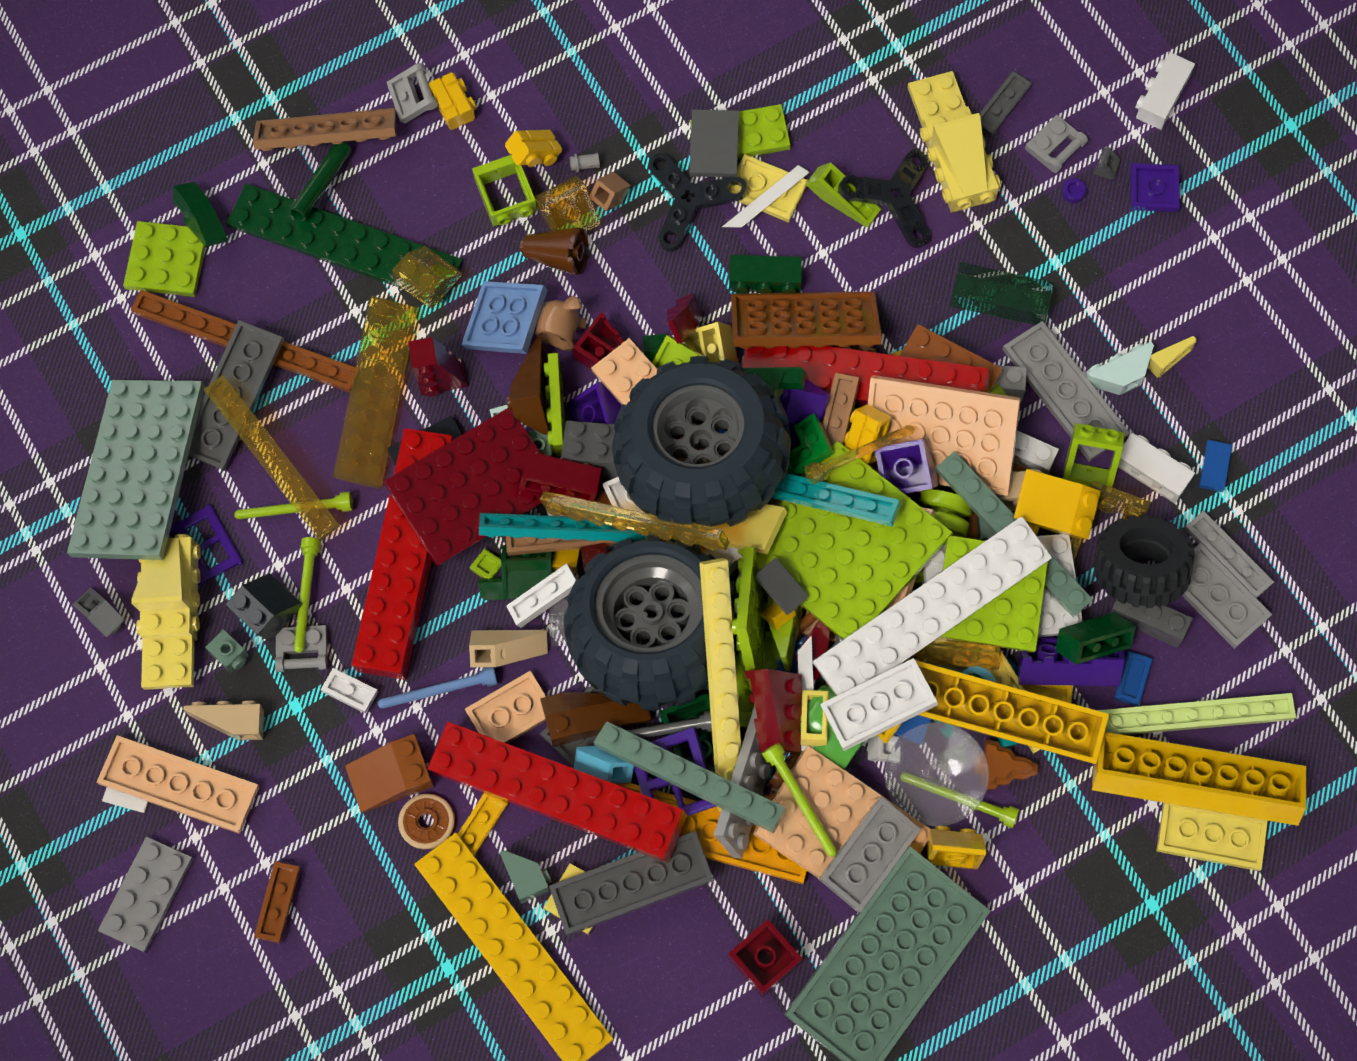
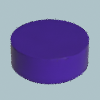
[1062,178,1086,203]

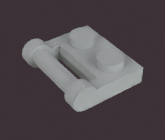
[387,63,438,124]
[1025,115,1088,173]
[275,625,328,672]

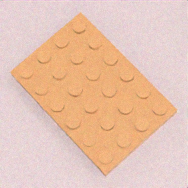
[868,375,1021,496]
[753,746,930,878]

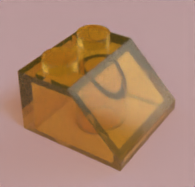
[534,176,601,232]
[392,246,462,309]

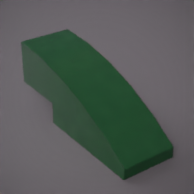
[173,181,227,247]

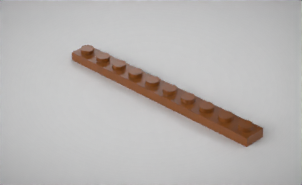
[131,290,360,393]

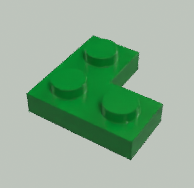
[787,413,834,476]

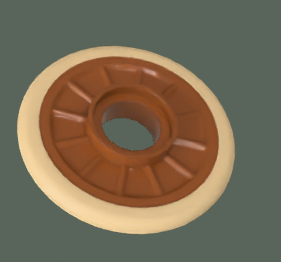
[398,794,455,849]

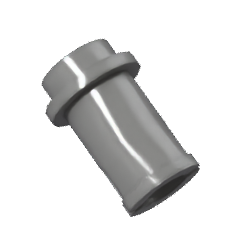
[570,153,600,173]

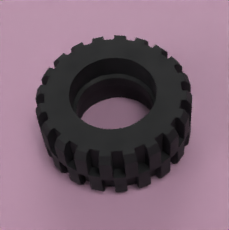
[1094,515,1195,608]

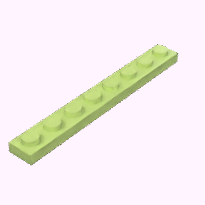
[1096,693,1296,735]

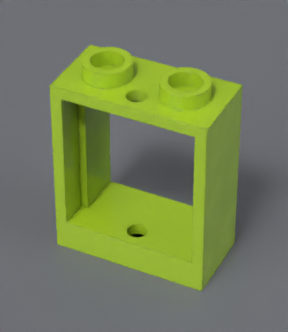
[472,155,537,227]
[1062,423,1124,493]

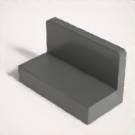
[755,557,809,615]

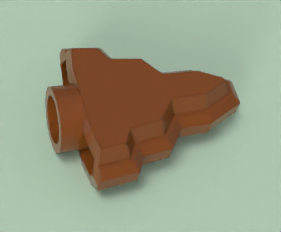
[975,739,1038,790]

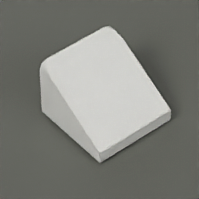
[868,735,900,762]

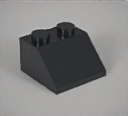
[225,573,303,642]

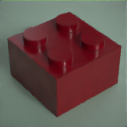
[728,919,803,998]

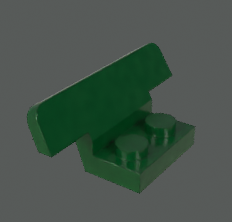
[744,367,807,418]
[478,545,577,600]

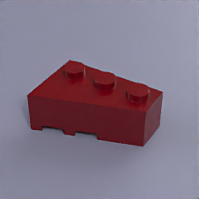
[573,311,624,370]
[408,337,469,397]
[519,451,601,517]
[744,669,802,753]

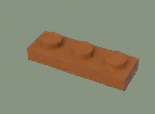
[254,861,301,944]

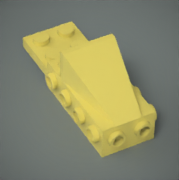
[908,71,1001,213]
[132,534,201,690]

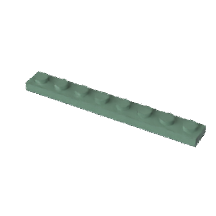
[935,451,1093,617]
[594,722,787,834]

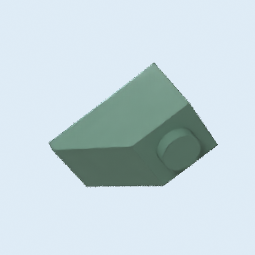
[500,850,552,904]

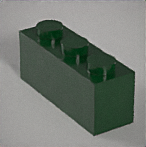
[729,255,802,294]
[1055,612,1136,665]

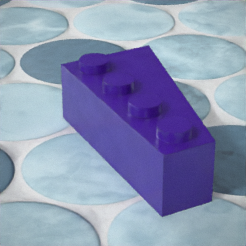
[1018,637,1125,686]

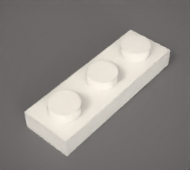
[507,563,577,628]

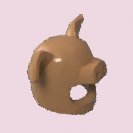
[535,296,586,352]

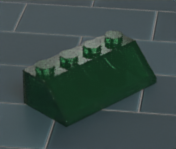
[950,262,1054,325]

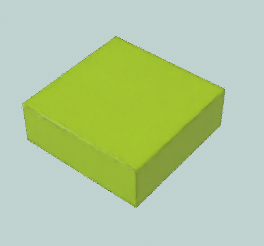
[470,548,501,579]

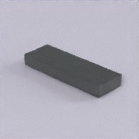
[979,71,1032,137]

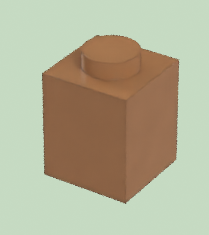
[589,172,631,211]

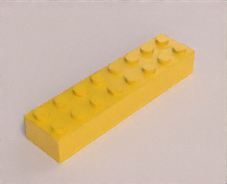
[906,659,1109,764]
[1092,732,1306,826]

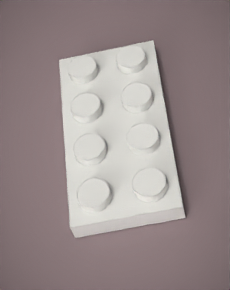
[820,658,938,751]

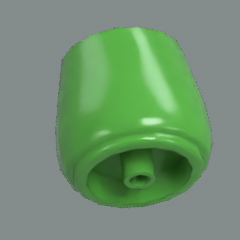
[800,685,864,770]

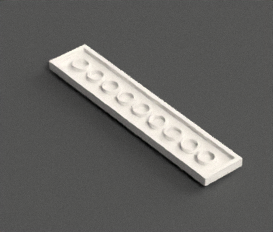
[812,516,1052,696]

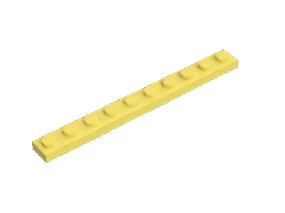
[700,558,741,812]

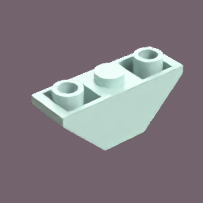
[1086,342,1154,395]

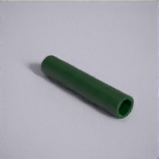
[289,142,352,221]

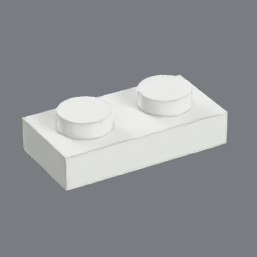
[321,668,378,714]

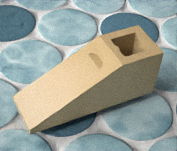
[469,630,548,667]
[183,701,264,740]

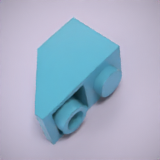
[574,746,634,784]

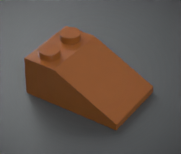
[345,734,434,814]

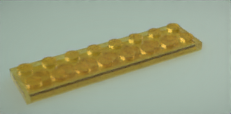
[332,296,418,489]

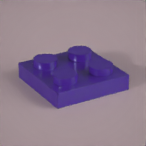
[1130,163,1180,212]

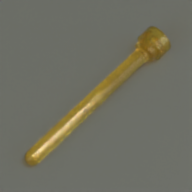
[805,425,914,485]

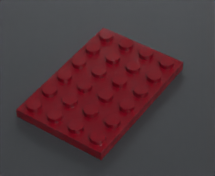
[384,408,550,567]

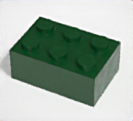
[660,693,715,773]

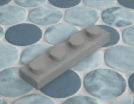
[1184,510,1274,599]

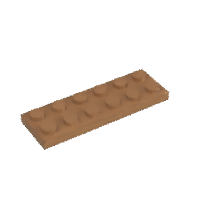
[253,108,397,151]

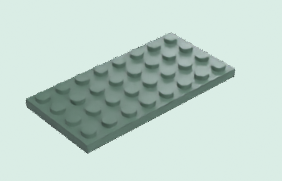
[67,380,205,560]
[784,846,991,1061]

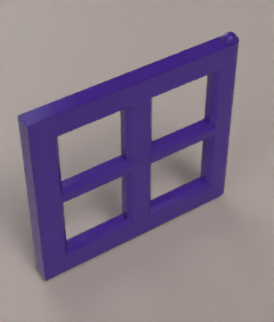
[168,504,243,586]
[634,727,716,816]

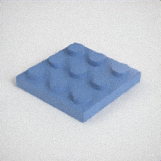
[461,281,548,354]

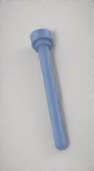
[378,667,498,709]

